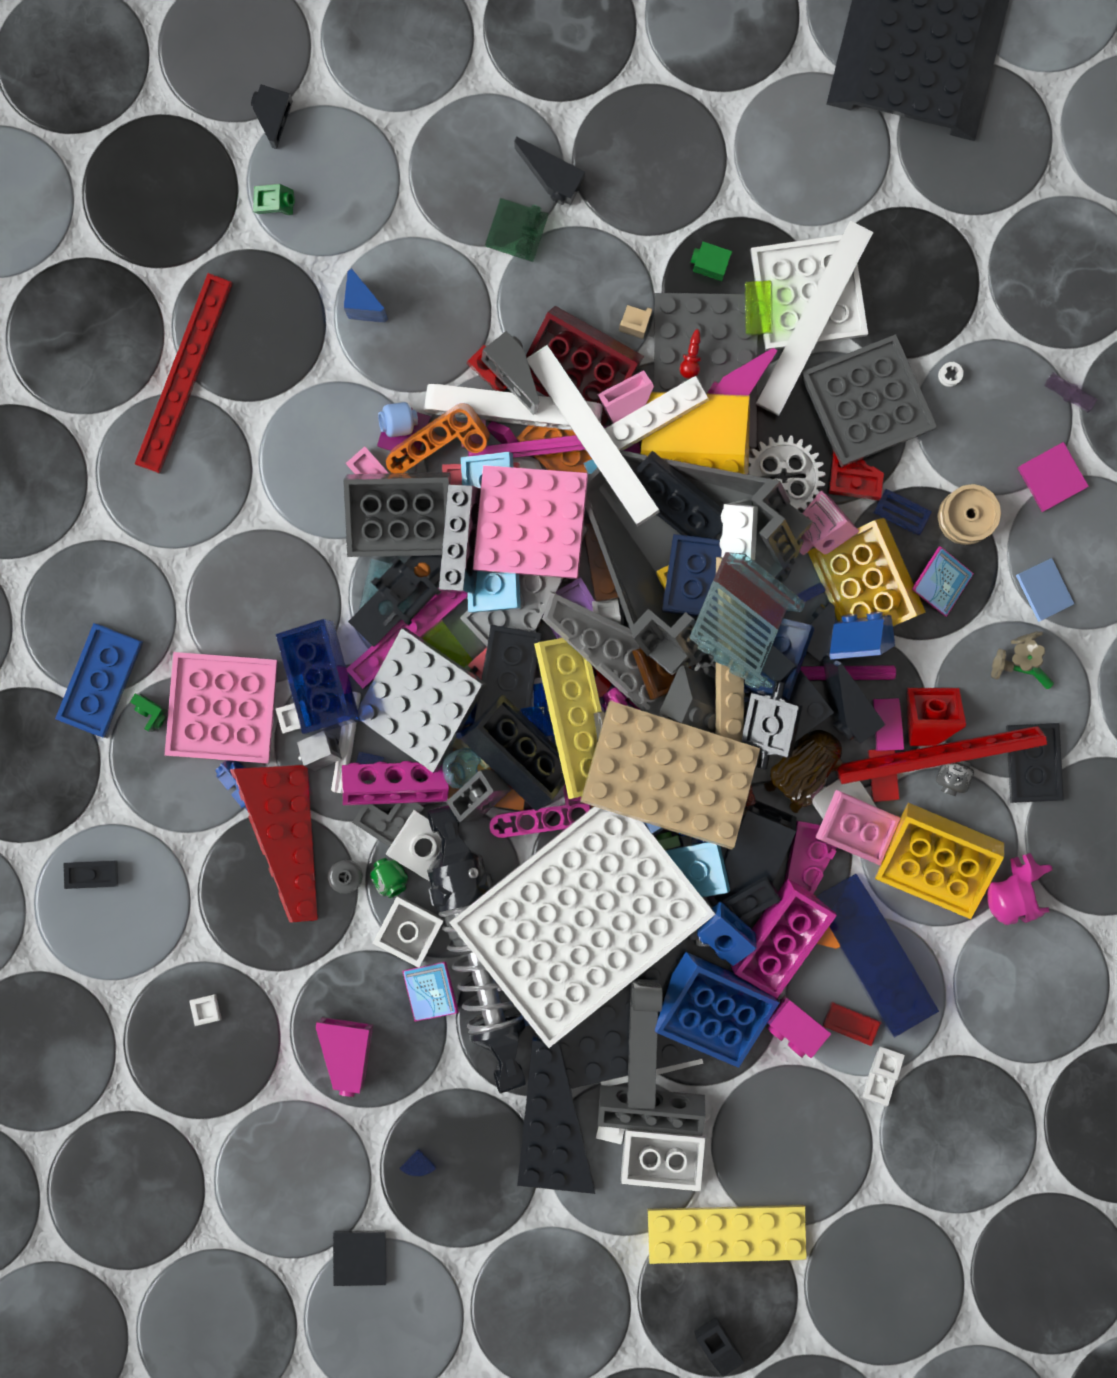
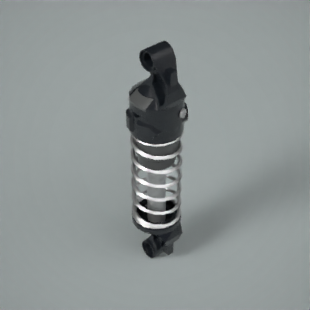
[427,805,526,1094]

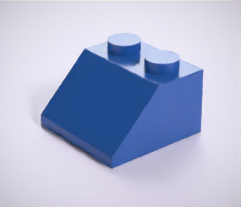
[830,612,895,659]

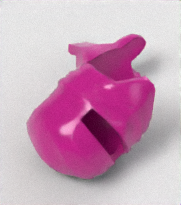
[987,853,1053,925]

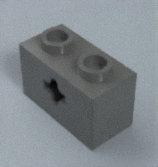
[446,769,511,823]

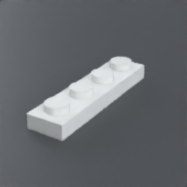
[605,376,709,451]

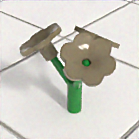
[991,631,1054,689]

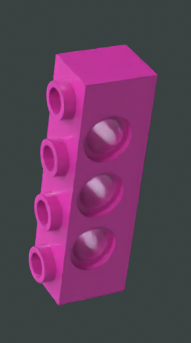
[341,761,449,805]

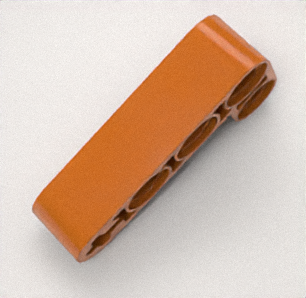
[386,403,490,473]

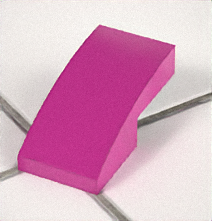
[873,698,904,751]

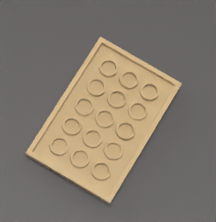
[580,701,760,850]

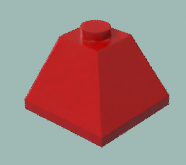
[907,688,966,746]

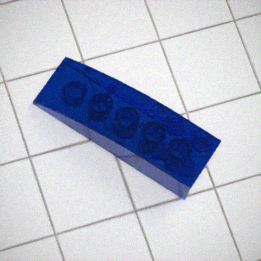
[816,873,939,1038]

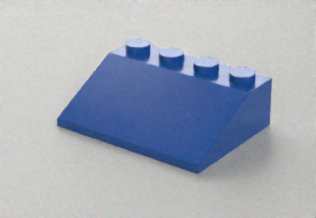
[655,952,779,1068]

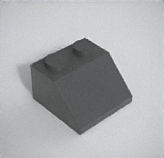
[660,665,716,733]

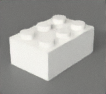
[621,1129,705,1191]

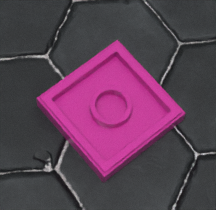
[1017,442,1089,512]

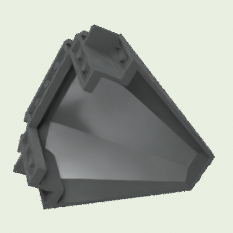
[585,450,812,675]

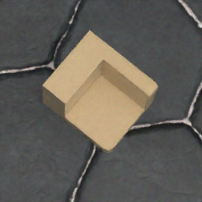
[619,305,652,339]

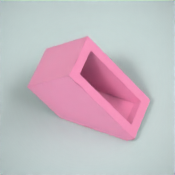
[598,370,654,424]

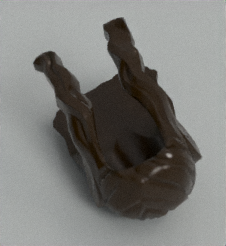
[764,730,843,813]

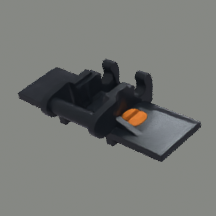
[348,555,442,647]

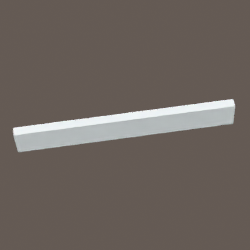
[756,221,873,416]
[527,345,660,526]

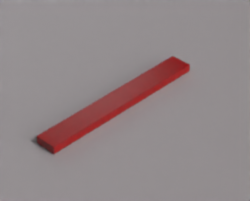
[135,273,233,474]
[836,726,1047,784]

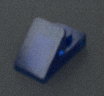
[521,683,555,736]

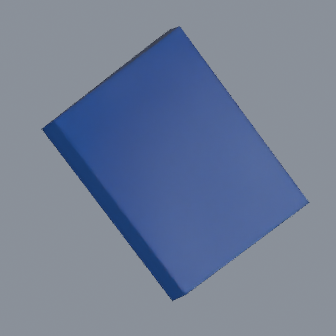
[344,268,388,323]

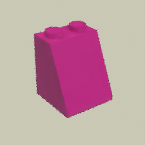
[316,1017,373,1097]

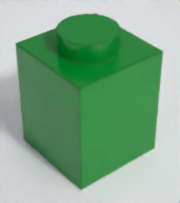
[691,242,732,281]

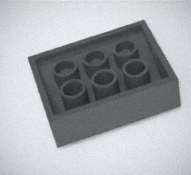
[343,472,451,557]

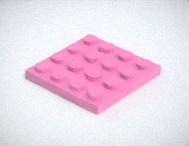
[473,465,588,579]
[165,652,278,764]

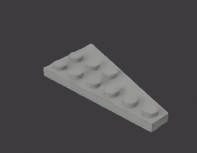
[460,524,589,646]

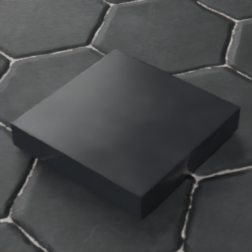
[333,1231,387,1286]

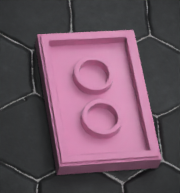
[816,790,901,866]

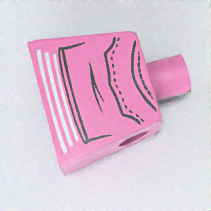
[800,491,859,555]

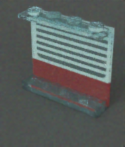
[689,552,805,689]

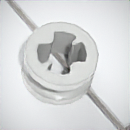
[938,362,963,387]

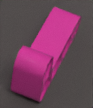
[490,784,590,838]

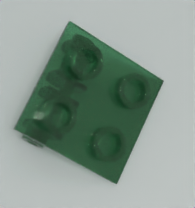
[485,198,549,262]

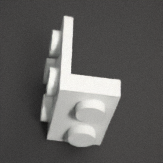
[720,499,758,561]

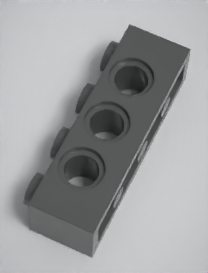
[598,1085,705,1136]

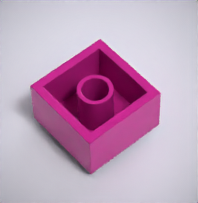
[767,996,831,1058]

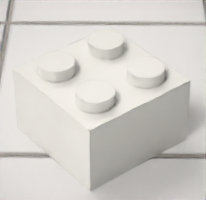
[372,895,445,967]

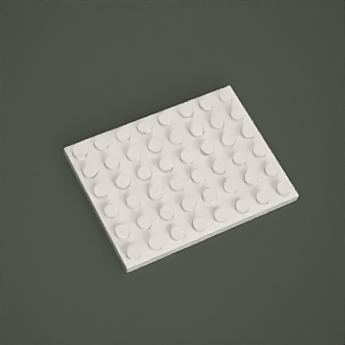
[449,807,715,1048]

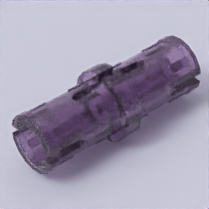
[1044,372,1097,413]

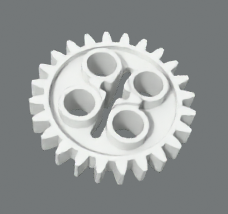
[748,435,826,512]

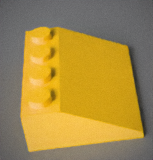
[641,392,750,474]
[808,518,926,626]
[875,803,1004,919]

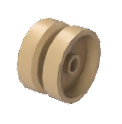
[938,484,1001,545]

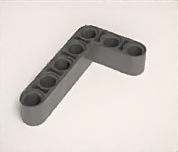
[627,979,662,1109]

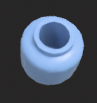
[378,402,418,437]

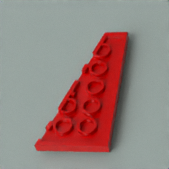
[230,765,317,922]

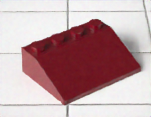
[526,306,644,426]

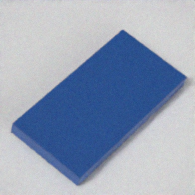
[55,623,143,738]

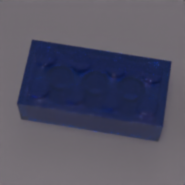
[276,619,360,735]

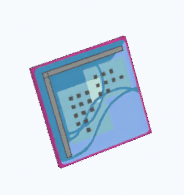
[912,546,974,617]
[402,962,459,1022]

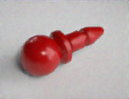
[679,329,701,379]

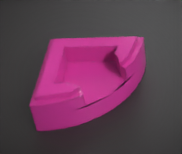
[487,421,518,444]

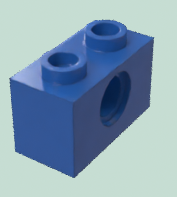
[697,902,757,966]

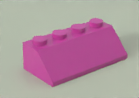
[730,879,837,999]

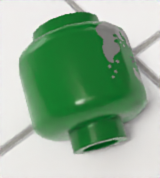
[370,858,408,898]

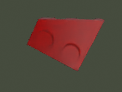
[829,450,884,501]

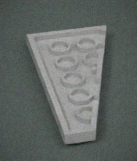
[542,594,668,719]

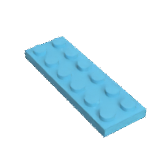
[461,452,521,613]

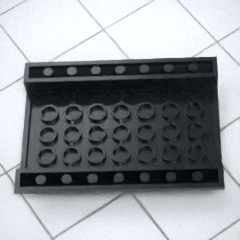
[826,0,1009,141]

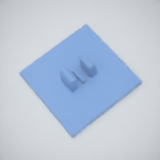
[1016,558,1074,622]

